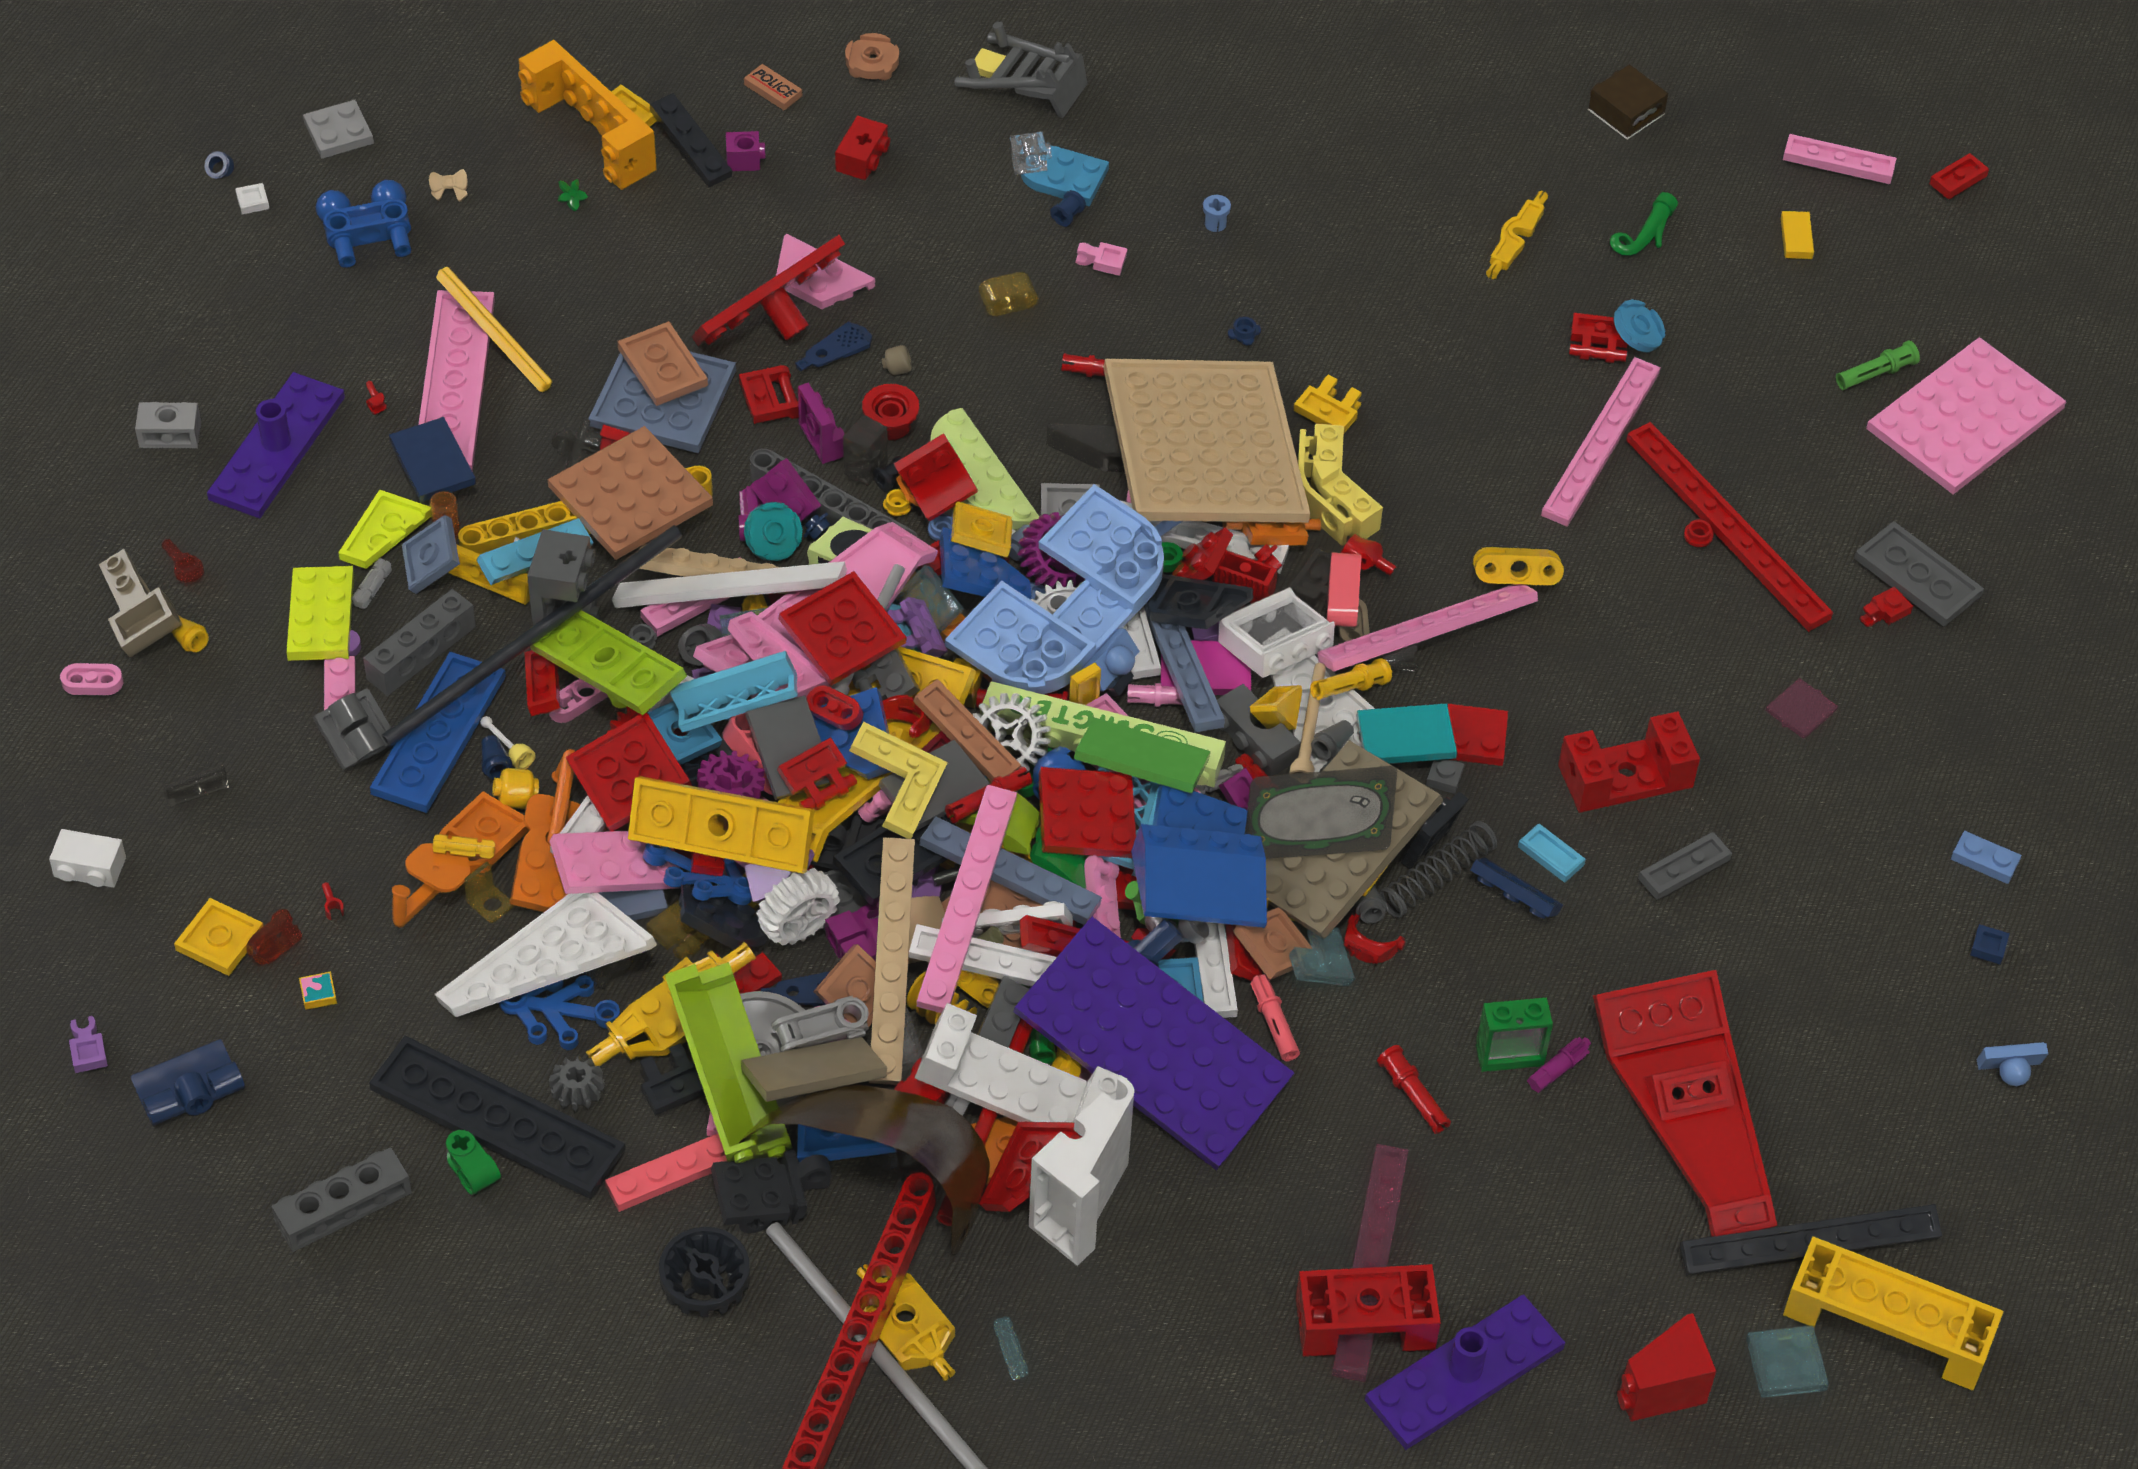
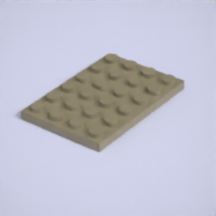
[1263,740,1443,939]

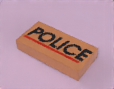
[744,64,802,110]

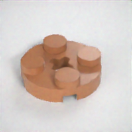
[845,33,899,80]

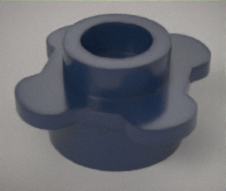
[1228,317,1261,345]
[803,512,831,541]

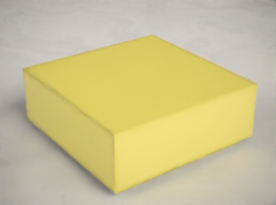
[975,48,1006,78]

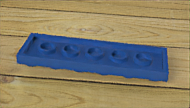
[370,652,506,813]

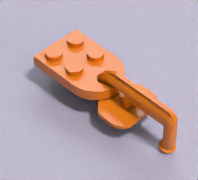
[510,749,581,912]
[392,791,529,928]

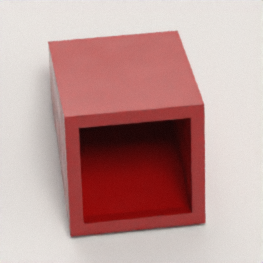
[1617,1313,1716,1421]

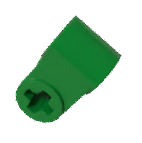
[446,1130,501,1195]

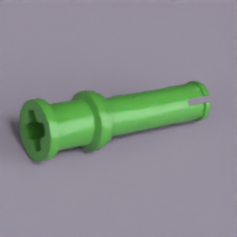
[1836,340,1920,390]

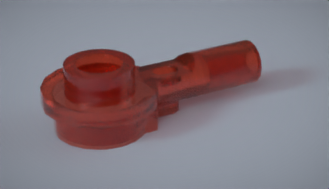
[161,539,204,583]

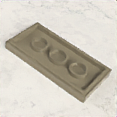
[741,1037,887,1102]

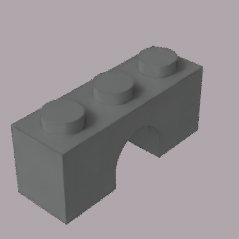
[1217,684,1301,778]

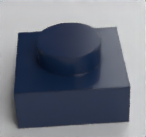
[1970,924,2010,965]

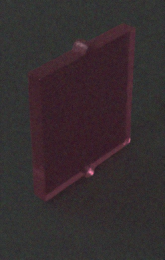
[1765,678,1838,739]

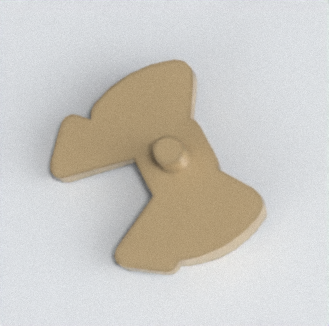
[429,169,468,202]

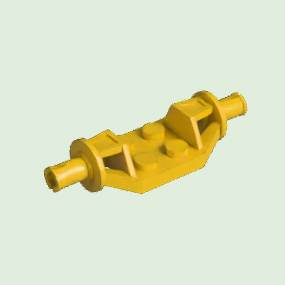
[586,942,756,1066]

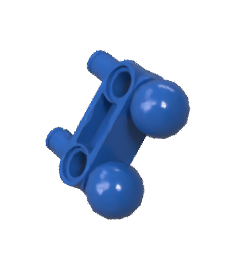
[316,180,411,267]

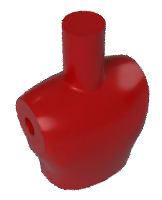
[1341,533,1397,576]

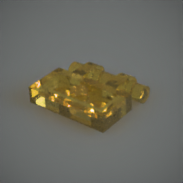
[646,900,711,959]

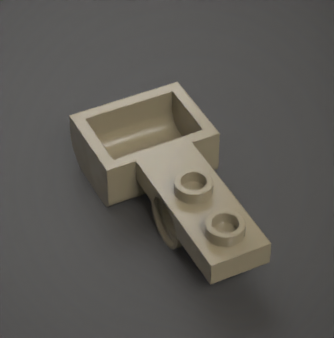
[99,549,182,657]

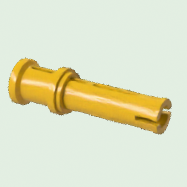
[1310,658,1392,700]

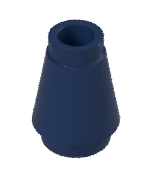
[481,735,512,780]

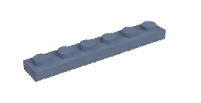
[1144,603,1225,733]
[920,816,1102,925]

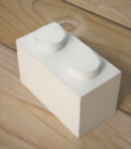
[49,829,126,888]

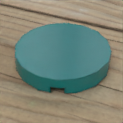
[744,502,803,561]

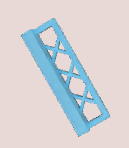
[670,651,798,732]

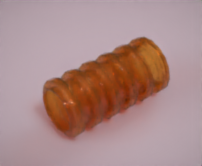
[430,491,460,540]

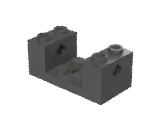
[527,529,600,625]

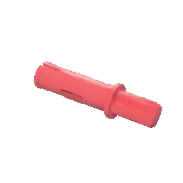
[1251,974,1300,1061]

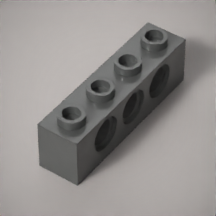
[363,589,476,696]
[271,1147,412,1252]

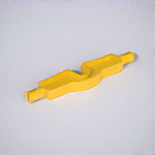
[1486,191,1548,279]

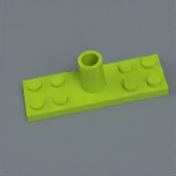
[530,610,687,715]

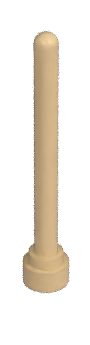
[1289,663,1326,784]

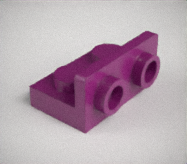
[751,458,821,522]

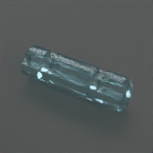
[994,1316,1028,1380]

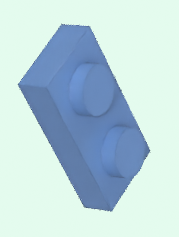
[1951,831,2022,884]

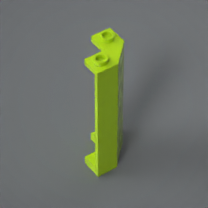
[664,962,793,1163]

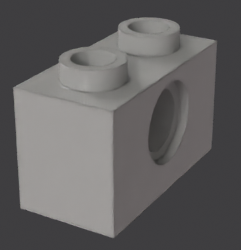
[135,402,201,448]

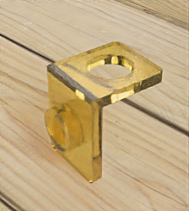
[464,862,514,923]

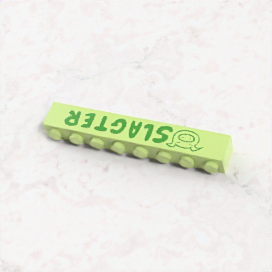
[980,681,1226,787]

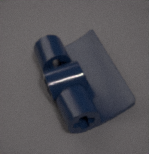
[131,1039,245,1126]

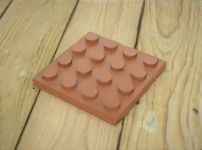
[548,426,713,560]

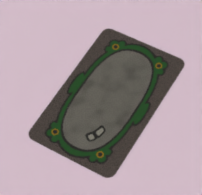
[1245,766,1397,859]

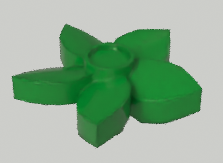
[558,179,588,211]

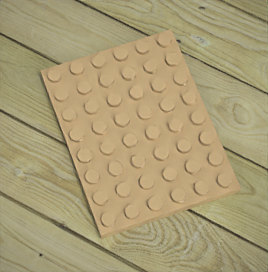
[1103,359,1310,523]

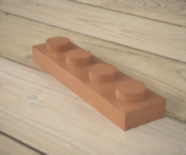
[913,679,1021,782]

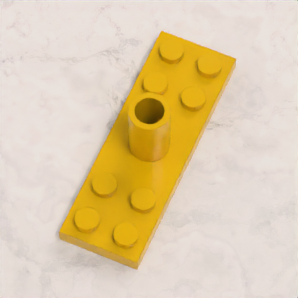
[628,776,815,873]

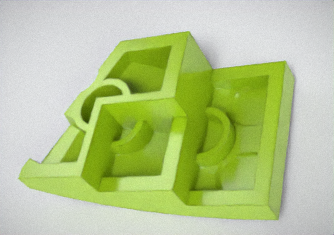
[950,778,1041,855]

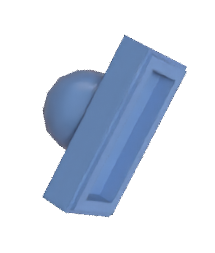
[1082,628,1140,691]
[1976,1042,2048,1087]

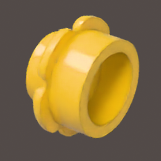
[883,489,911,516]

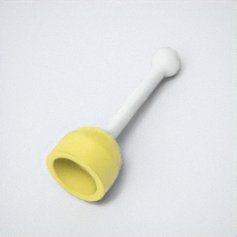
[480,716,535,769]

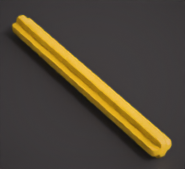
[436,267,552,392]

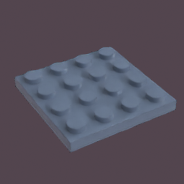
[588,352,736,453]

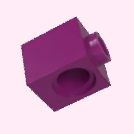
[726,131,765,171]

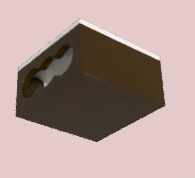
[1588,64,1669,140]

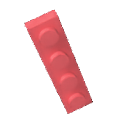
[605,1133,727,1212]

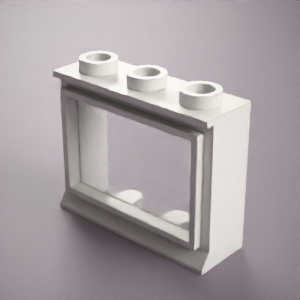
[1218,587,1335,678]

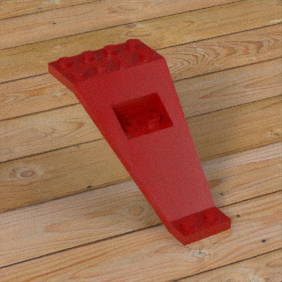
[1593,970,1777,1237]

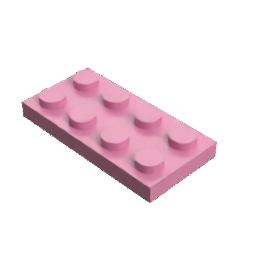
[550,831,680,894]

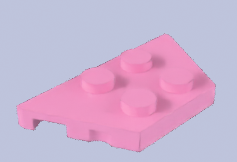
[776,233,875,309]

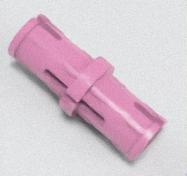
[1127,683,1183,707]

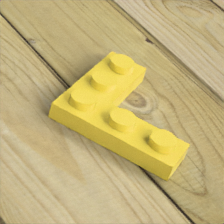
[849,721,948,839]

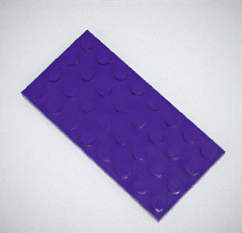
[1013,916,1294,1170]

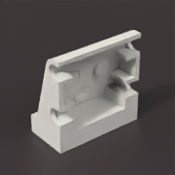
[1029,1075,1134,1266]

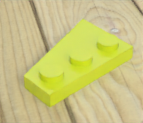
[339,490,433,569]

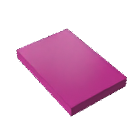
[1160,640,1251,695]

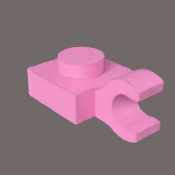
[1075,242,1127,276]

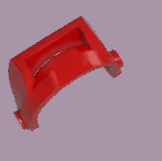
[882,695,933,739]
[1344,914,1406,964]

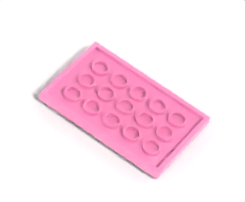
[1866,337,2066,495]

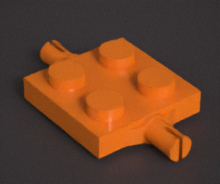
[1223,518,1321,545]

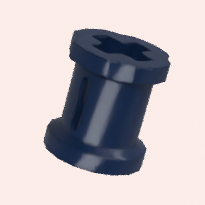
[1050,190,1086,227]

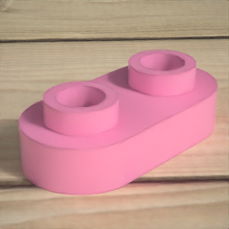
[60,663,123,695]

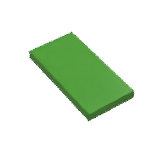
[1074,717,1211,793]

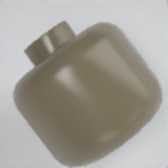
[882,345,912,376]

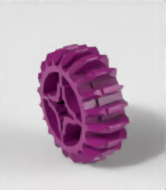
[1017,512,1085,589]

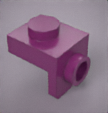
[1218,768,1260,816]

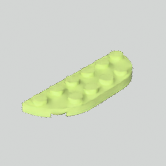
[930,408,1039,530]

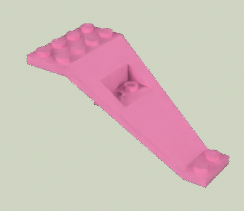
[693,522,938,703]

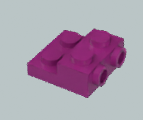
[798,382,847,464]

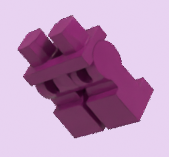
[825,902,879,961]

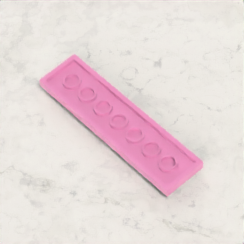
[418,290,495,472]

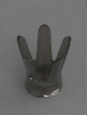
[1373,645,1419,672]

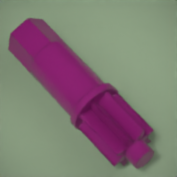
[1527,1037,1591,1093]

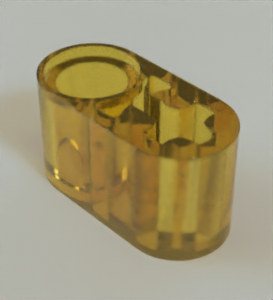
[979,272,1038,316]

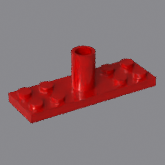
[692,235,845,346]

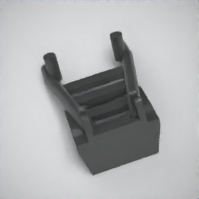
[955,22,1087,118]

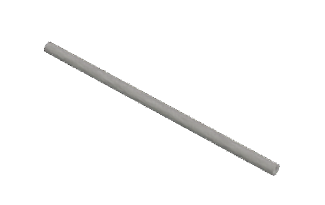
[766,1222,988,1469]

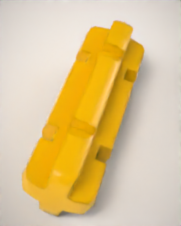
[433,834,495,859]

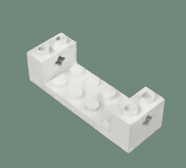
[915,1003,1127,1123]

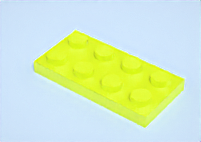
[287,566,354,661]

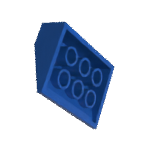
[1131,824,1267,928]

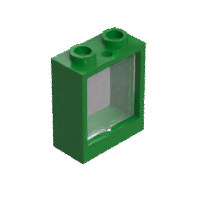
[1476,997,1553,1072]

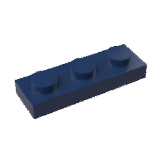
[1470,858,1563,919]

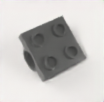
[313,688,396,771]

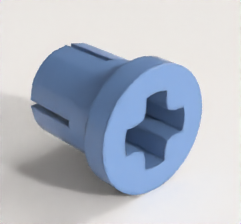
[1203,195,1231,232]

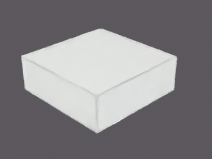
[235,183,269,215]

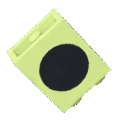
[807,517,873,565]

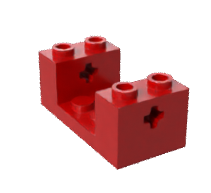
[1558,711,1700,813]
[1296,1264,1441,1356]

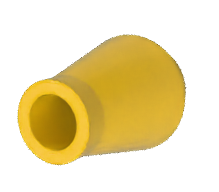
[171,616,209,652]

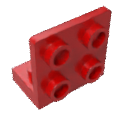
[894,433,978,521]

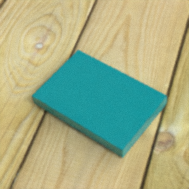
[1356,704,1457,763]

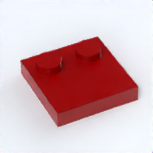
[1448,704,1508,766]

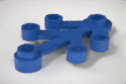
[643,843,752,905]
[498,975,620,1050]

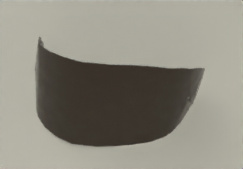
[739,1084,990,1256]

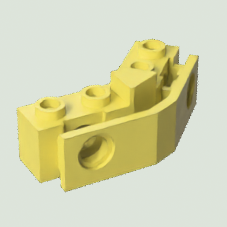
[1297,424,1383,546]

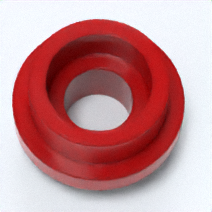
[1684,519,1714,547]

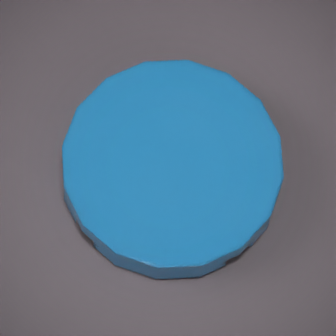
[1614,299,1665,352]

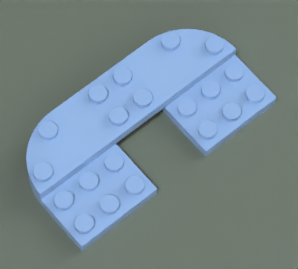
[945,484,1164,695]

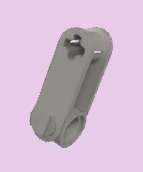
[771,996,869,1052]

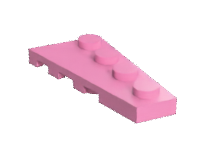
[728,611,833,700]

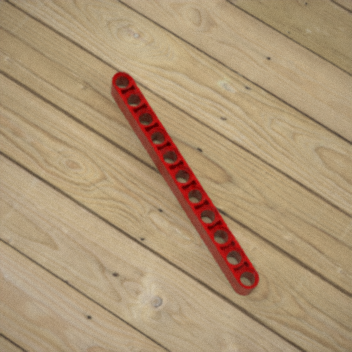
[782,1172,936,1469]

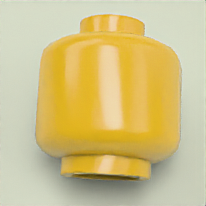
[492,768,539,809]

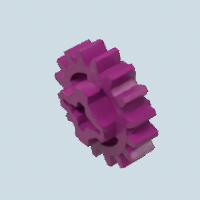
[697,750,765,799]

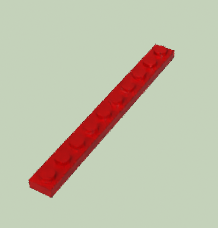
[1626,422,1833,632]

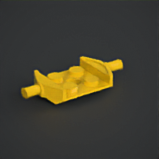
[856,1264,955,1381]

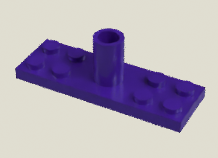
[207,372,345,519]
[1365,1294,1565,1450]

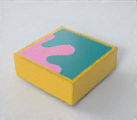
[299,971,337,1010]

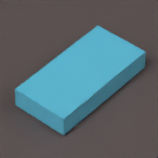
[1518,824,1586,883]

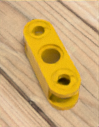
[1473,547,1564,585]

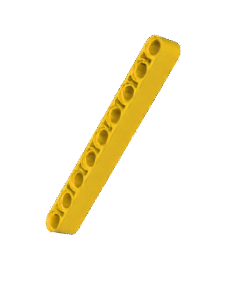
[458,465,713,554]

